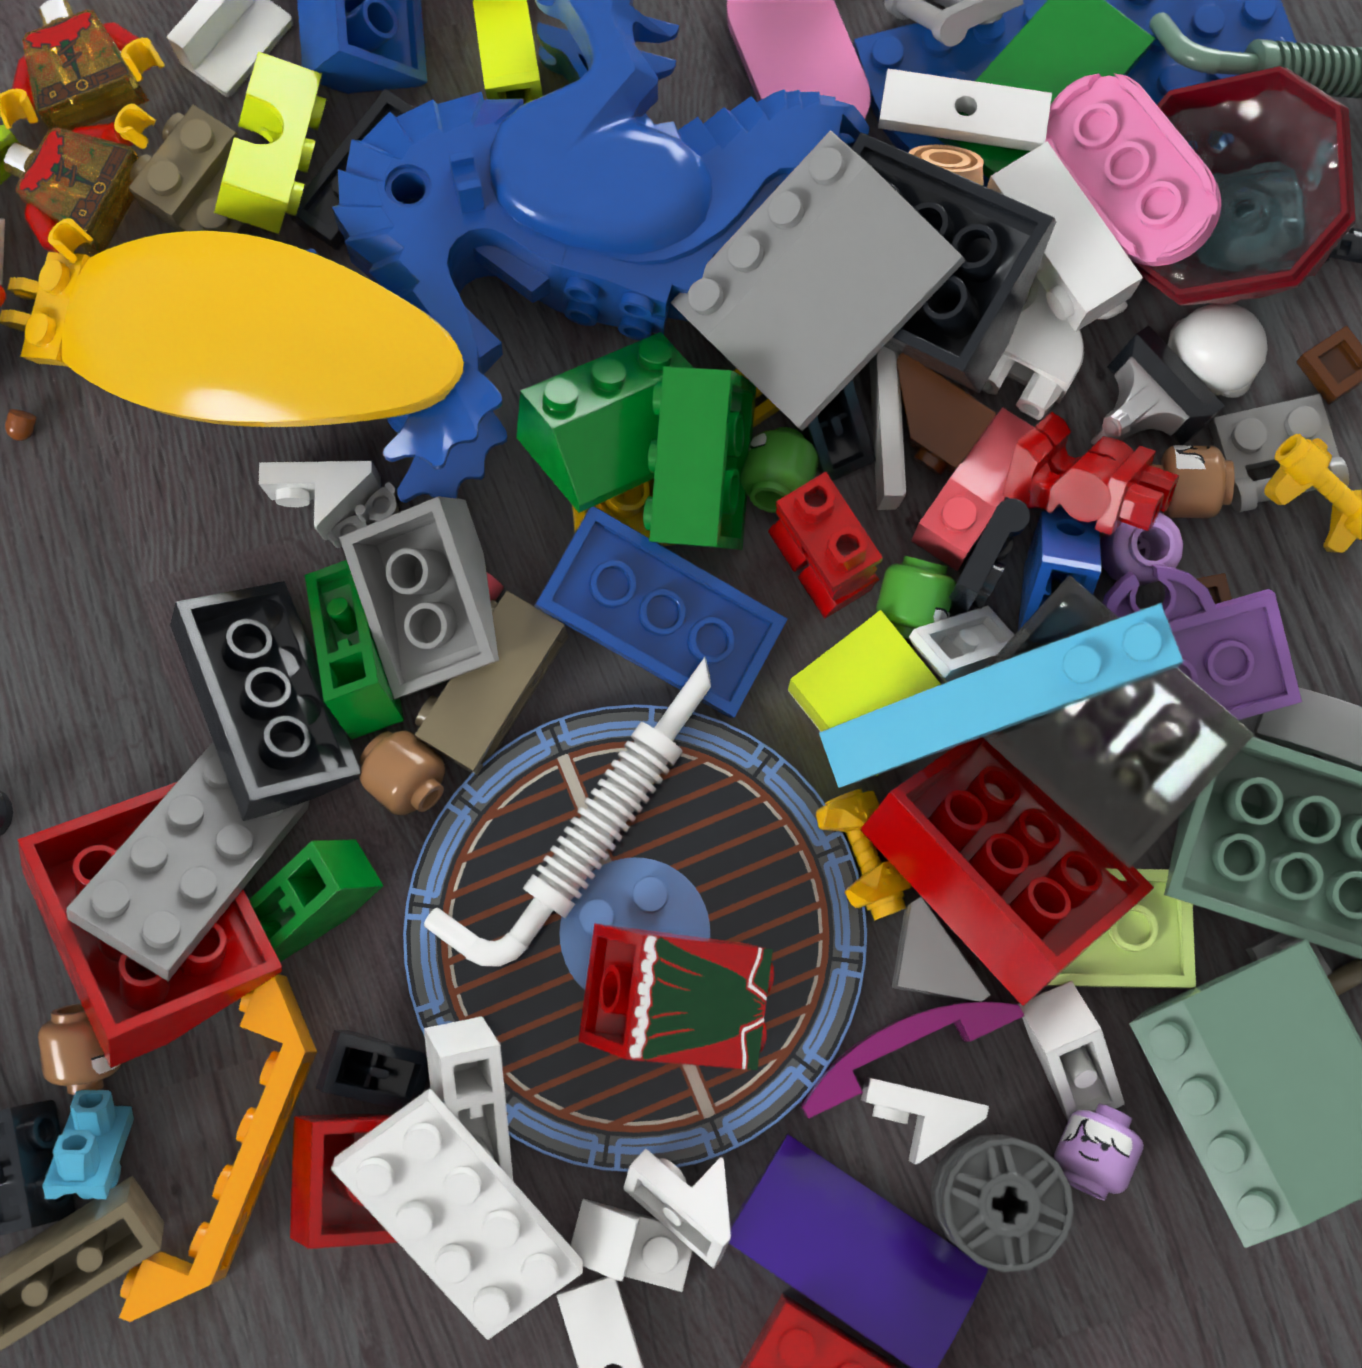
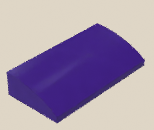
[729,1134,989,1368]

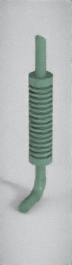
[1149,12,1362,99]

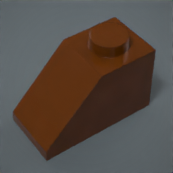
[896,353,996,476]

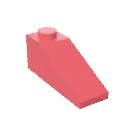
[911,407,1035,571]

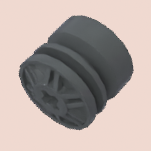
[931,1133,1074,1272]

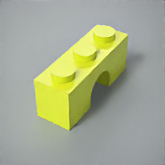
[214,51,326,234]

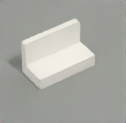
[166,0,293,97]

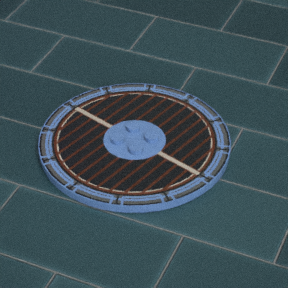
[403,704,867,1172]

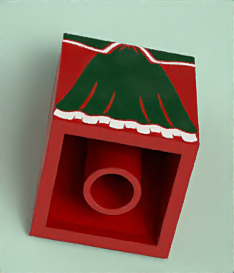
[578,923,774,1070]

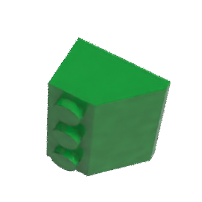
[516,332,693,513]
[643,366,756,550]

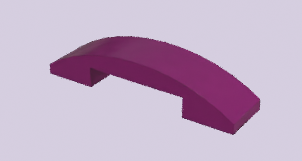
[800,1002,1024,1119]

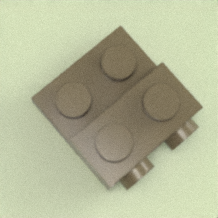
[128,105,253,235]

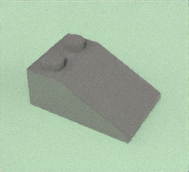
[339,496,499,699]

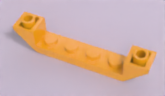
[119,974,317,1322]

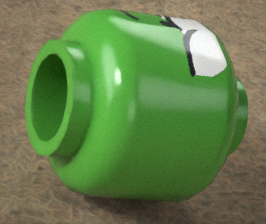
[740,427,818,513]
[876,556,956,639]

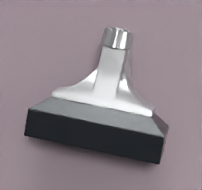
[1091,325,1225,445]

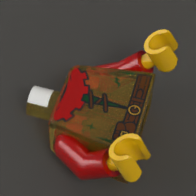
[0,0,165,136]
[4,103,156,264]

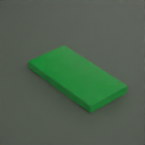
[936,0,1155,179]

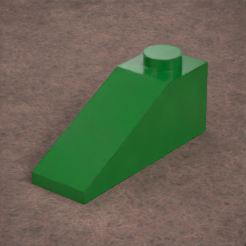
[305,560,404,740]
[249,839,384,962]

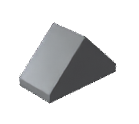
[892,897,990,1003]

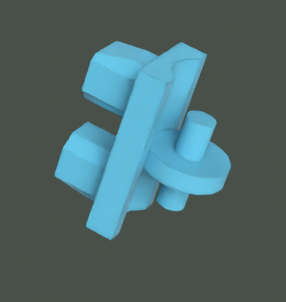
[42,1090,134,1199]

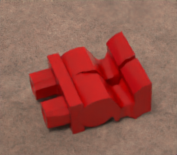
[1003,411,1179,535]
[768,471,883,619]

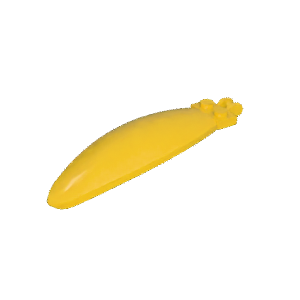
[0,231,464,427]

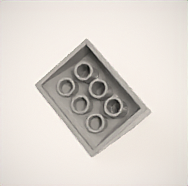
[671,130,966,431]

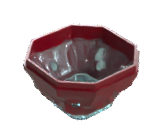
[1132,66,1356,306]

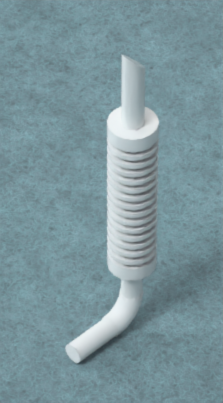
[424,657,711,966]

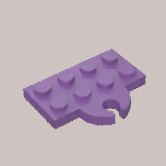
[1059,565,1302,766]

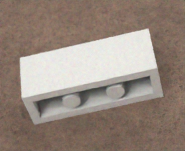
[987,141,1143,332]

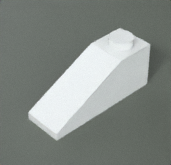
[424,1016,513,1181]

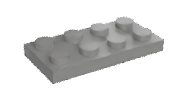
[66,742,309,981]

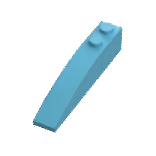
[819,603,1183,788]

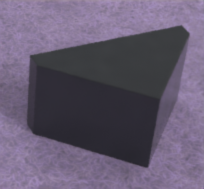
[797,380,876,481]
[315,1030,429,1109]

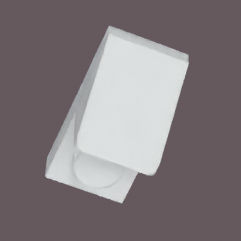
[259,461,381,540]
[909,606,1024,684]
[861,1077,989,1164]
[623,1149,731,1269]
[571,1199,692,1292]

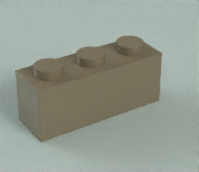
[415,590,569,775]
[0,1175,165,1351]

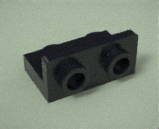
[0,1100,75,1236]

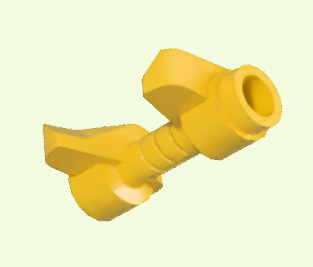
[1264,434,1362,553]
[816,789,912,921]

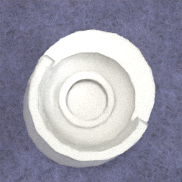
[1168,304,1268,398]

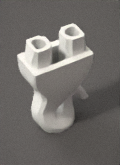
[982,275,1128,420]

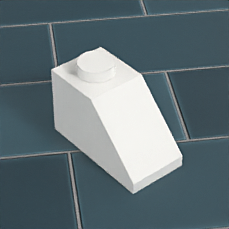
[1018,981,1125,1121]

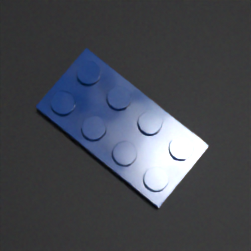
[534,506,787,718]

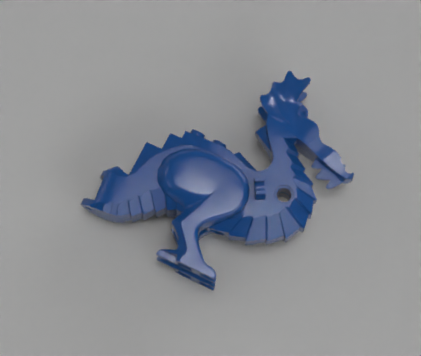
[306,0,870,503]

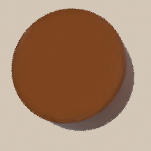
[5,409,37,441]

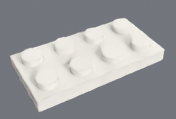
[331,1088,583,1340]

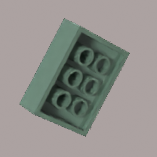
[1164,726,1362,959]
[1129,939,1362,1248]

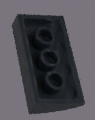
[170,581,361,821]

